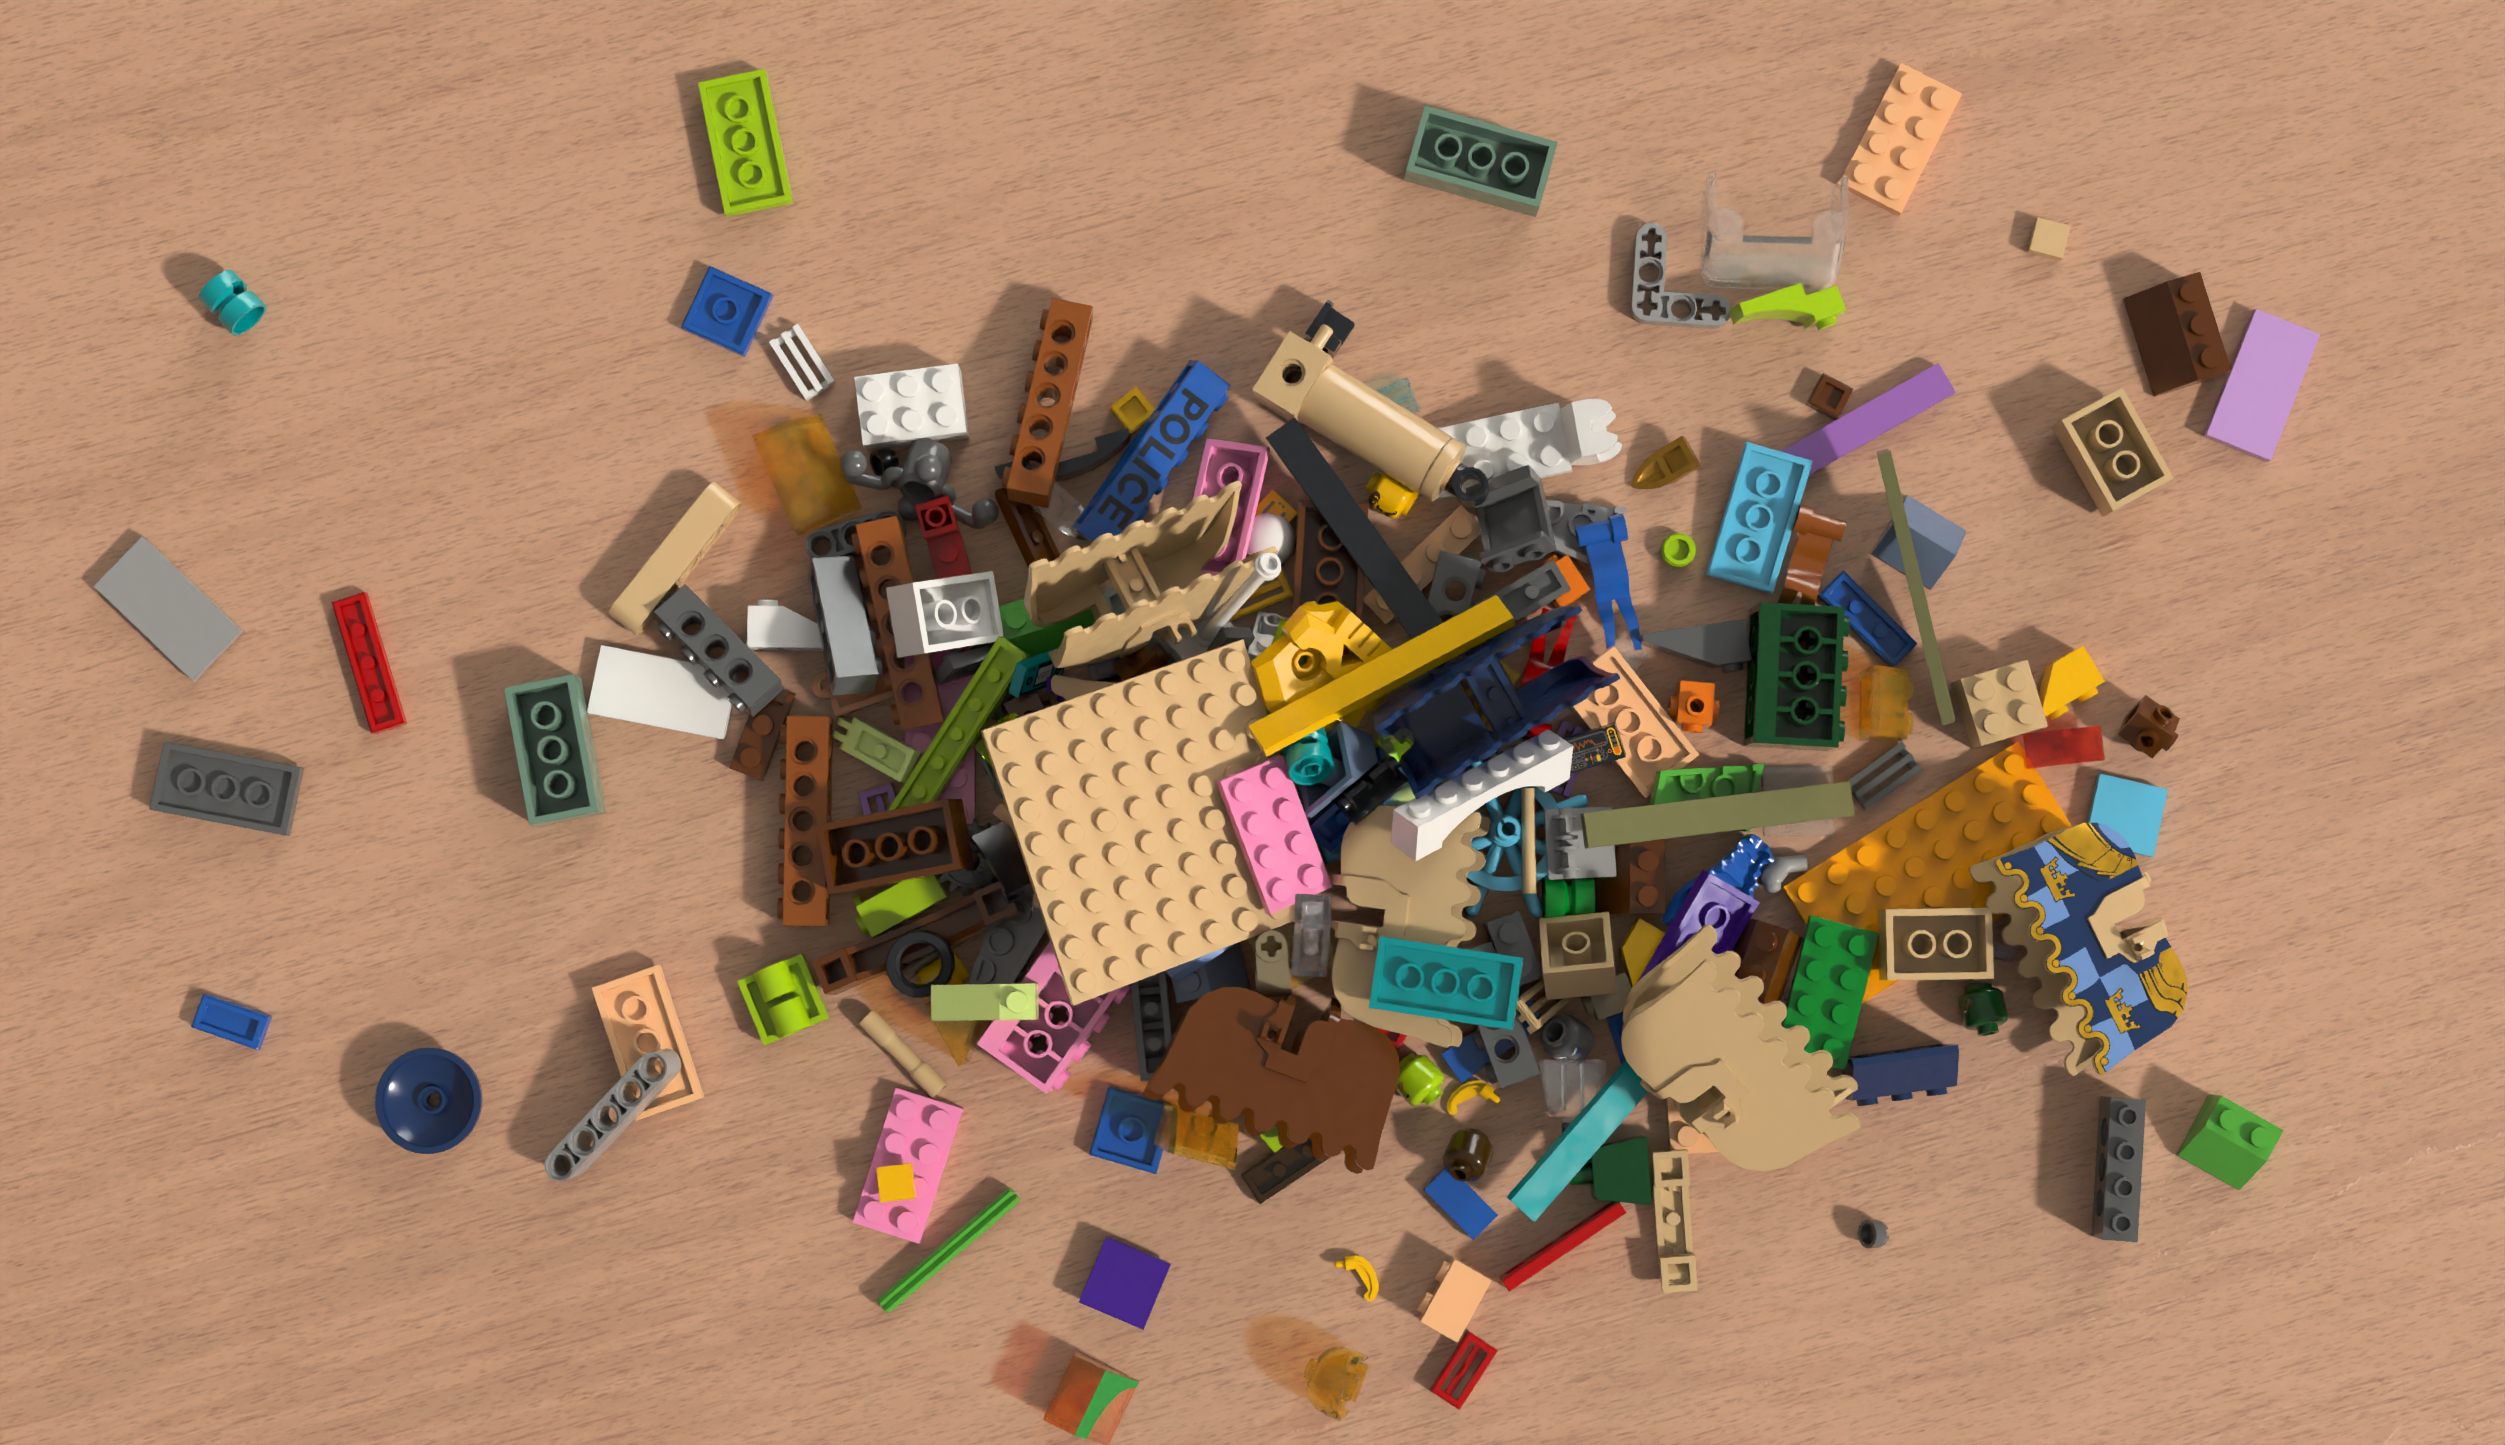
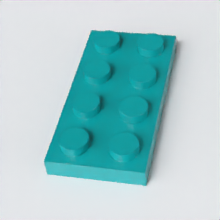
[1369,936,1524,1030]

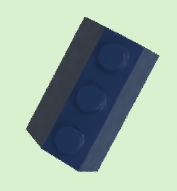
[1842,1043,1959,1106]

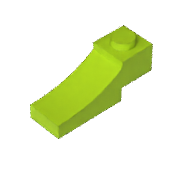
[1729,283,1847,331]

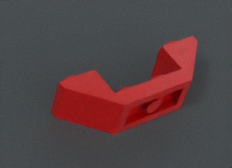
[915,496,972,579]

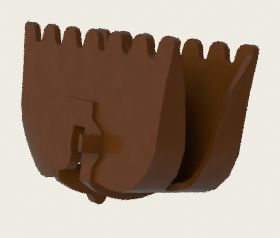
[1142,987,1400,1174]

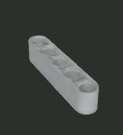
[544,1048,681,1182]

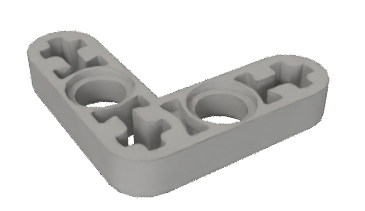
[1630,223,1731,329]

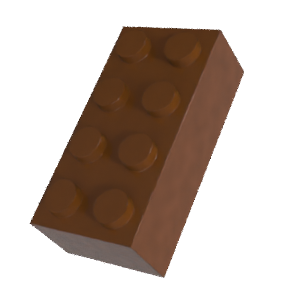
[1292,500,1369,621]
[816,798,975,895]

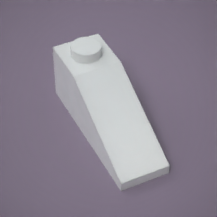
[747,600,823,651]

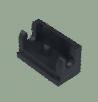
[970,821,1034,904]

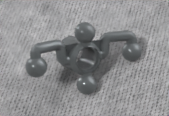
[840,439,999,529]

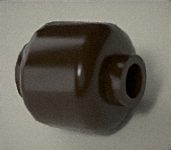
[1442,1128,1494,1182]

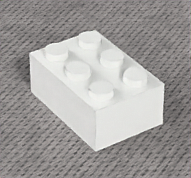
[854,364,970,452]

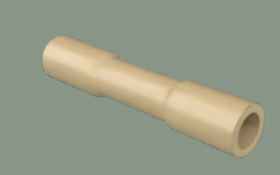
[859,1010,947,1099]

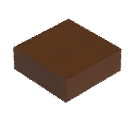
[1805,373,1853,420]

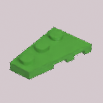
[1649,764,1764,832]

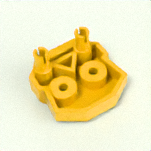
[1251,601,1393,733]

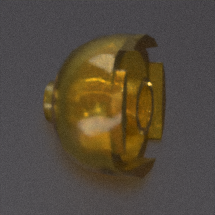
[1304,1347,1368,1421]

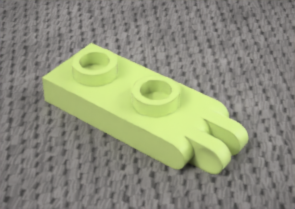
[831,716,921,783]

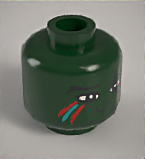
[1958,983,2008,1036]

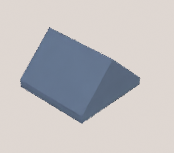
[1871,495,1966,590]

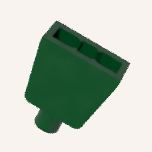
[1570,1135,1652,1205]

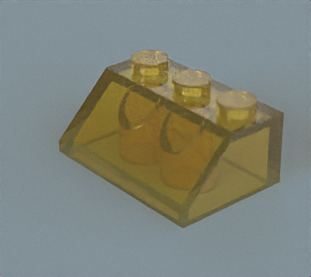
[752,414,862,536]

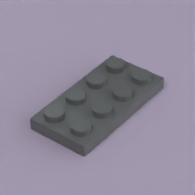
[149,742,304,836]

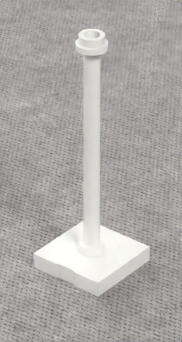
[1153,553,1281,662]

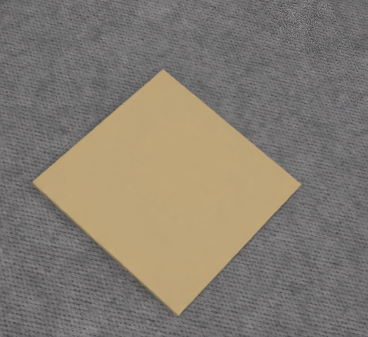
[981,639,1329,1006]

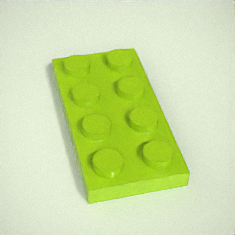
[698,69,794,218]

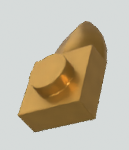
[1631,436,1701,489]

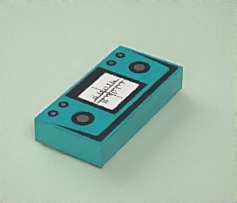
[1009,647,1065,698]

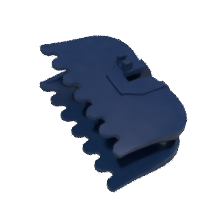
[1371,605,1620,800]

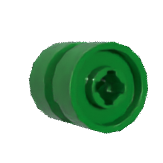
[1542,875,1595,918]

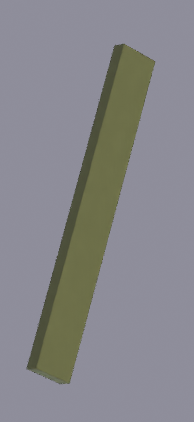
[1876,449,1955,725]
[1580,781,1855,849]

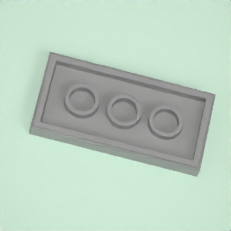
[94,536,244,681]

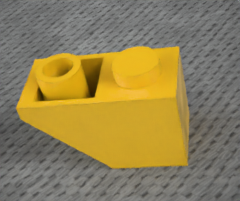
[2038,646,2105,720]
[1619,918,1665,987]

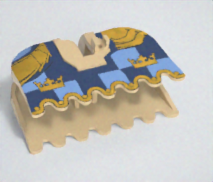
[1968,823,2188,1076]

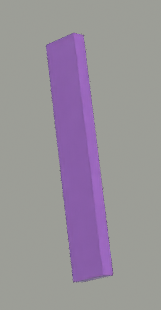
[1780,363,1956,475]

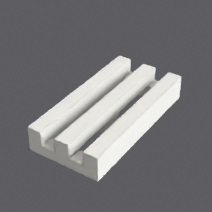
[769,324,836,401]

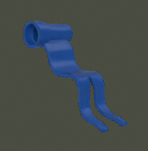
[1575,513,1642,650]

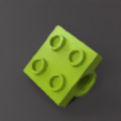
[737,954,830,1046]

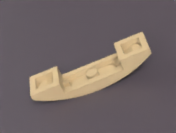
[1652,1149,1698,1293]

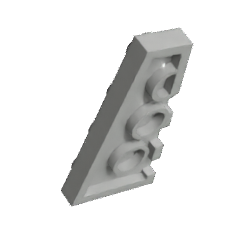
[968,894,1048,984]

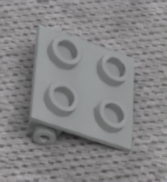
[1544,806,1617,880]

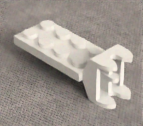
[1437,398,1622,500]

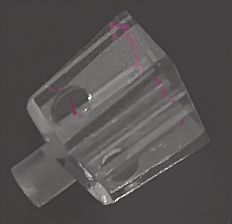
[1536,1059,1606,1133]

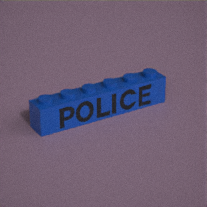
[1071,360,1231,544]

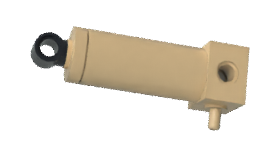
[1252,324,1489,507]

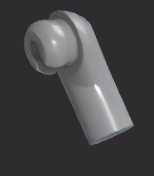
[1761,855,1807,893]

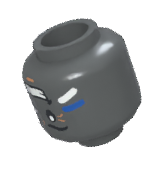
[1541,1014,1594,1065]

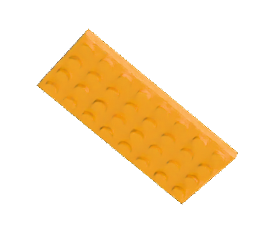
[1781,741,2072,1003]

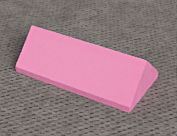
[1193,438,1270,576]

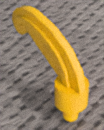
[1447,1080,1500,1115]
[1334,1255,1379,1301]

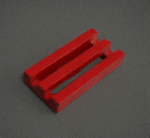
[1429,1330,1498,1410]

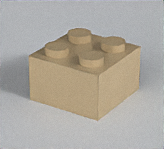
[1952,660,2048,749]
[1539,912,1617,1000]

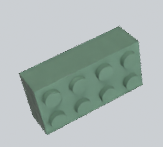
[1404,105,1558,217]
[504,674,607,827]

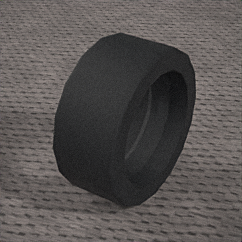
[886,930,955,998]

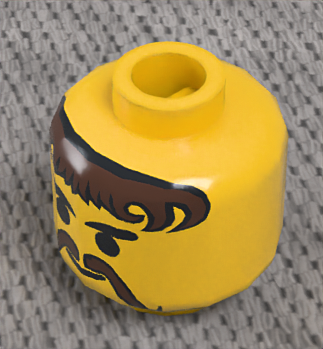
[1365,472,1418,519]

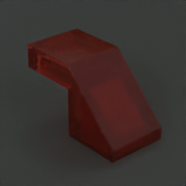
[2023,726,2105,769]

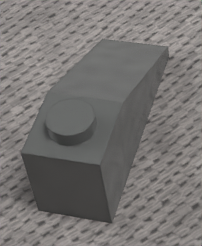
[1640,619,1752,673]

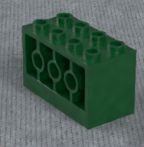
[1743,602,1850,751]

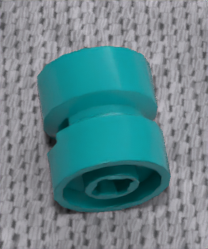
[199,270,267,336]
[1283,727,1334,785]

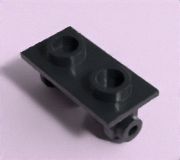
[1332,756,1408,825]

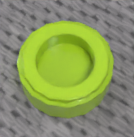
[1660,533,1696,568]

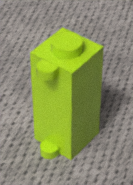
[853,875,949,938]

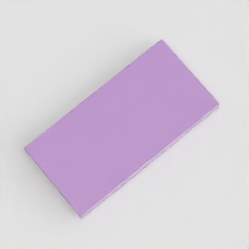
[2203,309,2320,462]

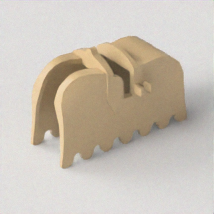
[1024,481,1278,668]
[1327,805,1491,1048]
[1621,924,1861,1172]

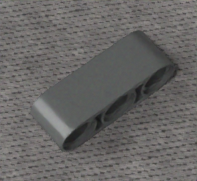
[805,510,907,558]

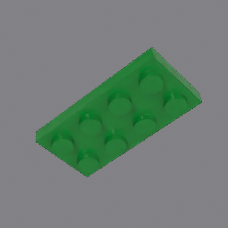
[1781,915,1879,1070]

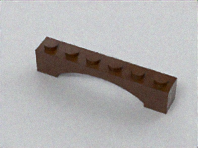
[812,881,1026,995]

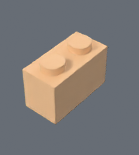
[1417,1257,1492,1343]

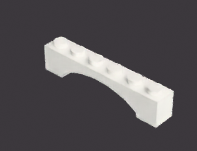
[1391,729,1573,861]

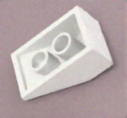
[886,571,1004,658]

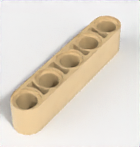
[609,482,742,636]

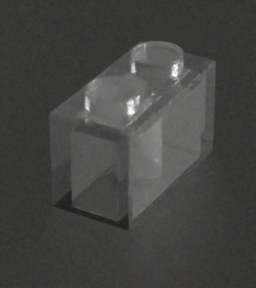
[1291,894,1331,977]

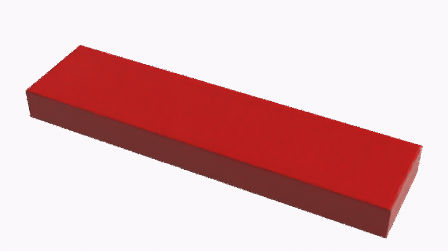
[331,592,407,735]
[1500,1201,1626,1292]

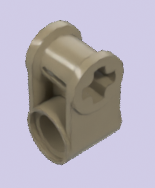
[1255,929,1292,997]

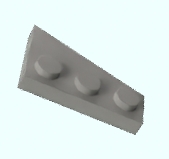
[1546,499,1627,569]

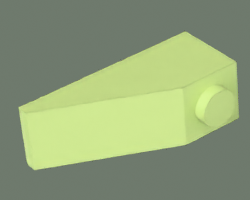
[931,983,1039,1021]

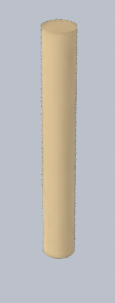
[1520,788,1537,894]

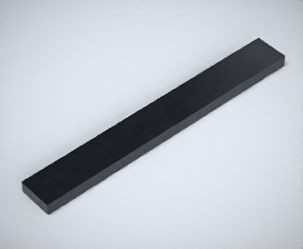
[1266,417,1444,640]

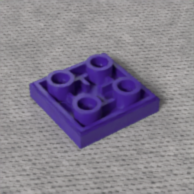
[1079,1236,1171,1330]

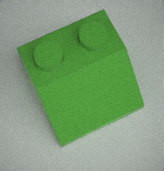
[2176,1094,2284,1190]

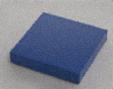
[681,266,773,357]
[1089,1087,1176,1174]

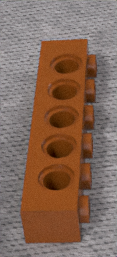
[1002,298,1093,508]
[852,516,945,731]
[777,716,833,927]

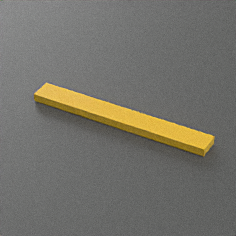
[1248,595,1515,757]

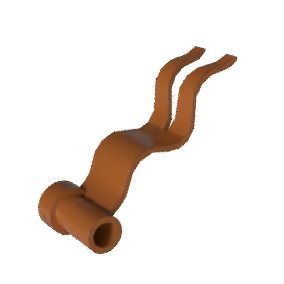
[1778,505,1846,646]

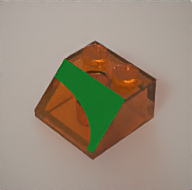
[1043,1350,1139,1445]

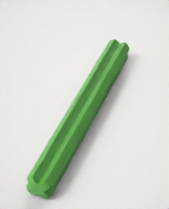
[877,1187,1020,1313]

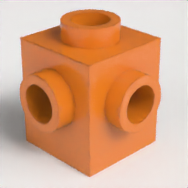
[1668,680,1720,733]

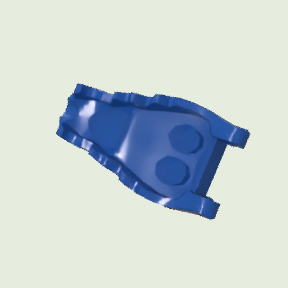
[1662,834,1774,928]

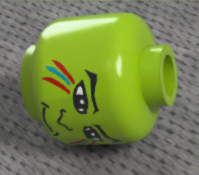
[1396,1053,1444,1106]

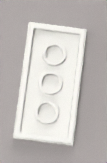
[587,645,739,740]

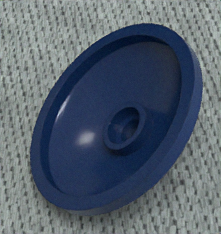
[375,1047,483,1154]

